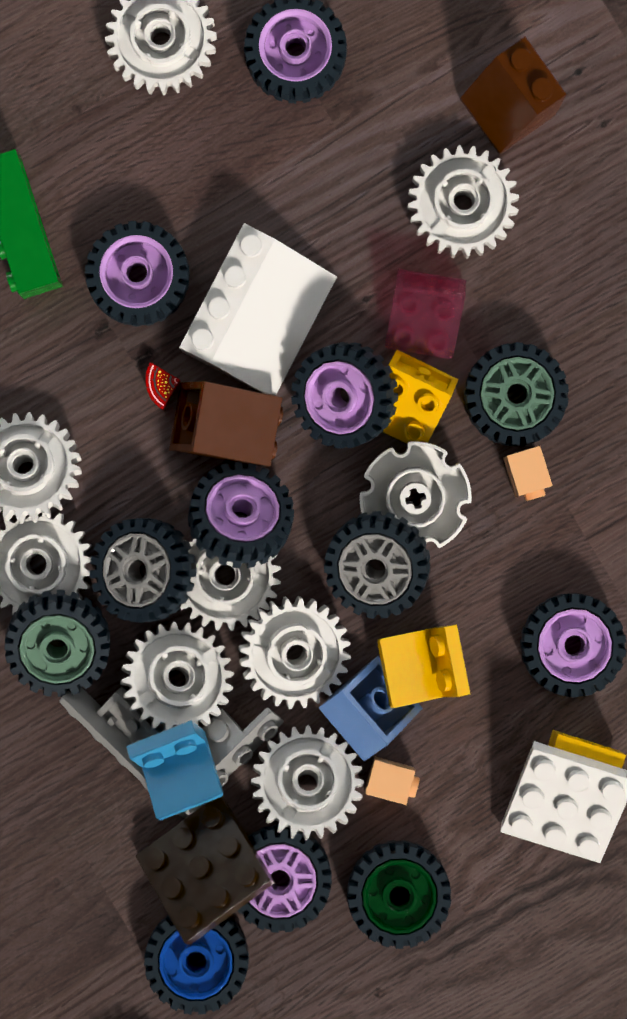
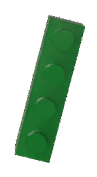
[0,149,63,299]

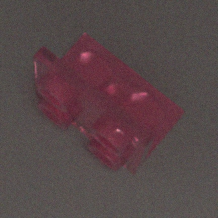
[385,269,466,359]

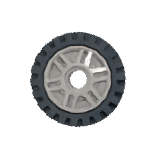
[324,511,431,619]
[90,518,196,622]

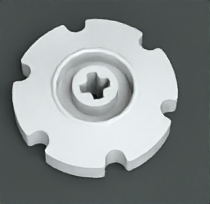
[359,441,472,548]

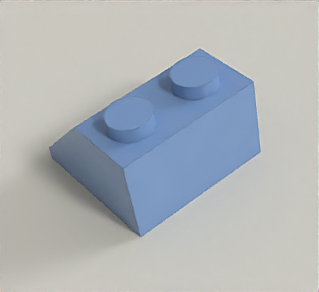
[319,656,423,761]

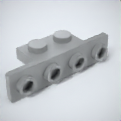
[59,686,164,790]
[178,708,284,818]

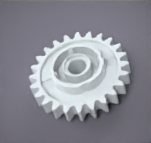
[105,0,217,95]
[407,145,519,259]
[0,412,82,524]
[0,511,92,615]
[180,539,281,631]
[238,596,351,709]
[120,622,234,731]
[251,725,364,840]

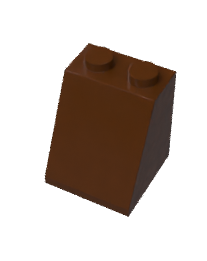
[460,36,567,155]
[169,381,283,467]

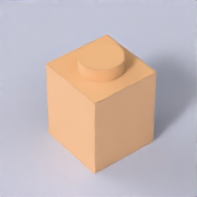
[503,446,553,501]
[365,756,420,805]

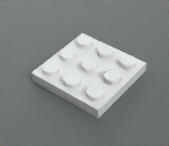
[500,741,627,863]

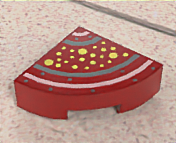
[145,362,181,410]

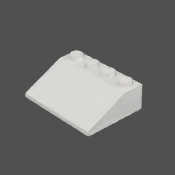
[179,223,337,396]

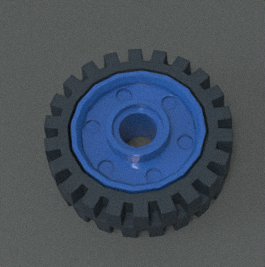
[144,915,249,1015]

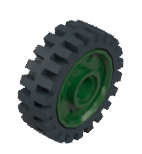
[347,840,451,949]

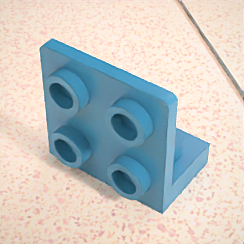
[126,720,223,820]

